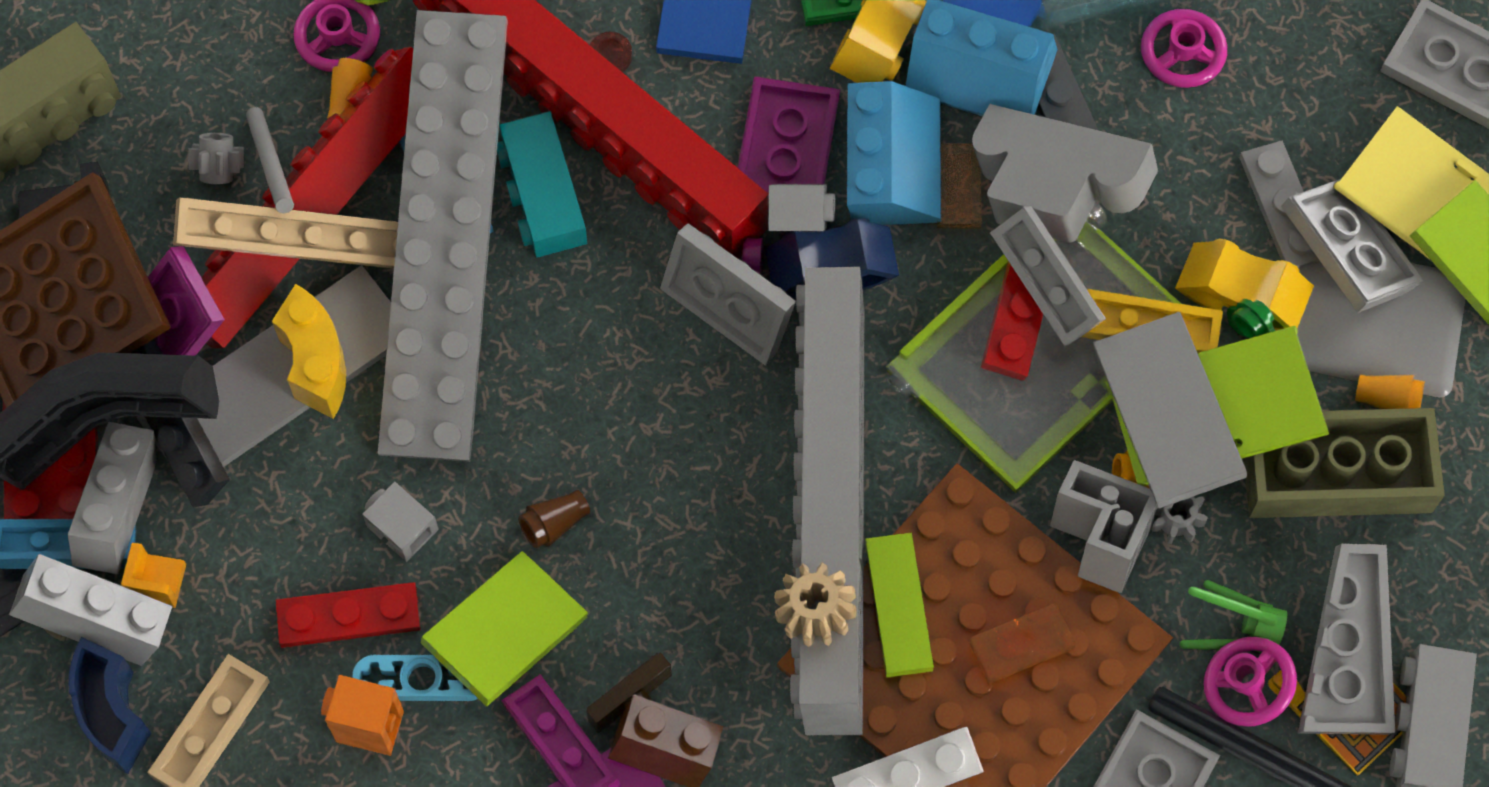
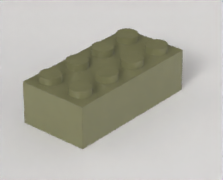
[0,22,121,182]
[1244,408,1445,518]

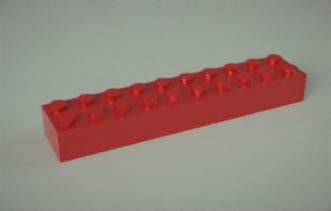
[413,0,769,259]

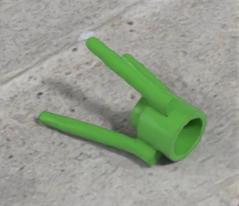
[1180,580,1287,653]

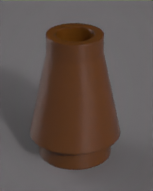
[518,490,590,548]

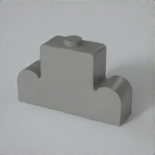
[972,104,1158,243]

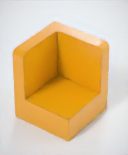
[121,542,186,608]

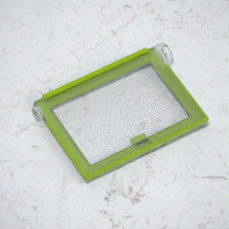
[886,201,1181,493]

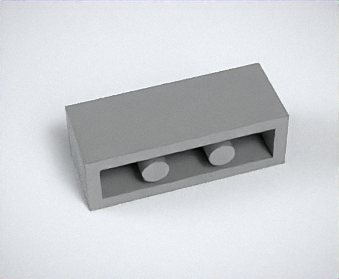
[68,422,157,574]
[9,554,172,666]
[1389,644,1477,787]

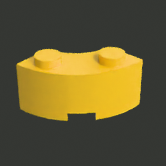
[830,0,926,83]
[1175,239,1314,331]
[272,284,347,419]

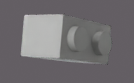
[769,184,835,231]

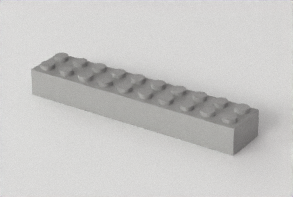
[790,267,865,735]

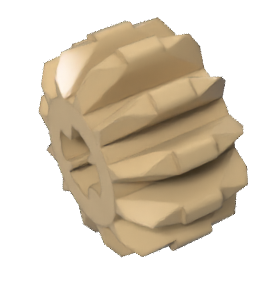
[774,562,857,647]

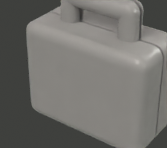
[1297,261,1465,397]

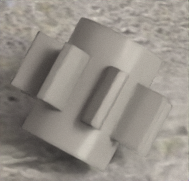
[188,133,244,184]
[1151,496,1208,544]

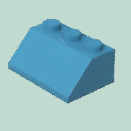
[905,0,1058,116]
[847,81,941,225]

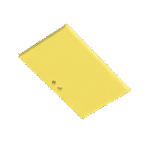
[1334,106,1489,260]

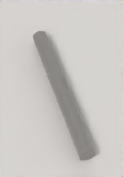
[246,107,294,214]

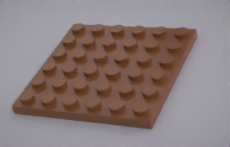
[777,463,1173,787]

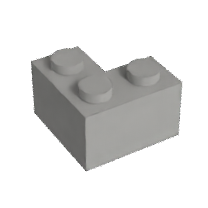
[1050,460,1157,593]

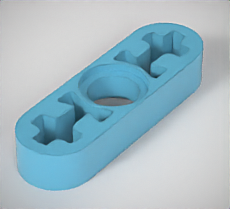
[352,655,478,701]

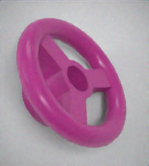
[293,0,380,72]
[1141,9,1227,88]
[1204,637,1297,727]

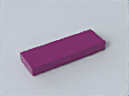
[501,674,621,787]

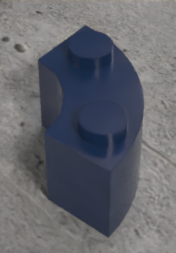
[765,218,899,300]
[69,637,151,774]

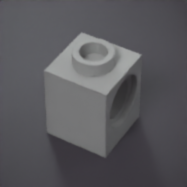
[362,482,439,562]

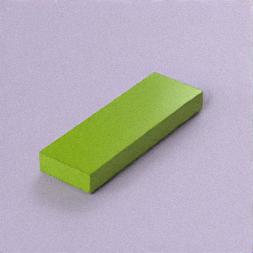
[865,533,934,678]

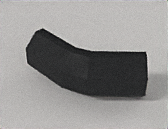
[0,352,219,490]

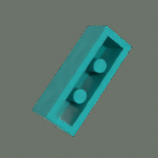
[497,111,588,258]

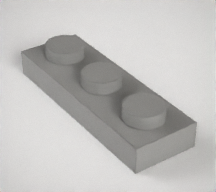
[1239,140,1320,268]
[990,205,1106,346]

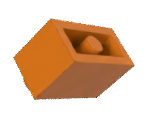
[321,675,404,756]

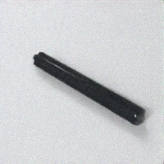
[1148,687,1352,787]

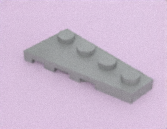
[1298,544,1395,735]

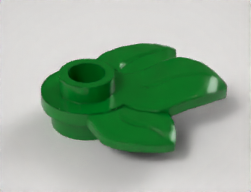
[1227,299,1276,339]

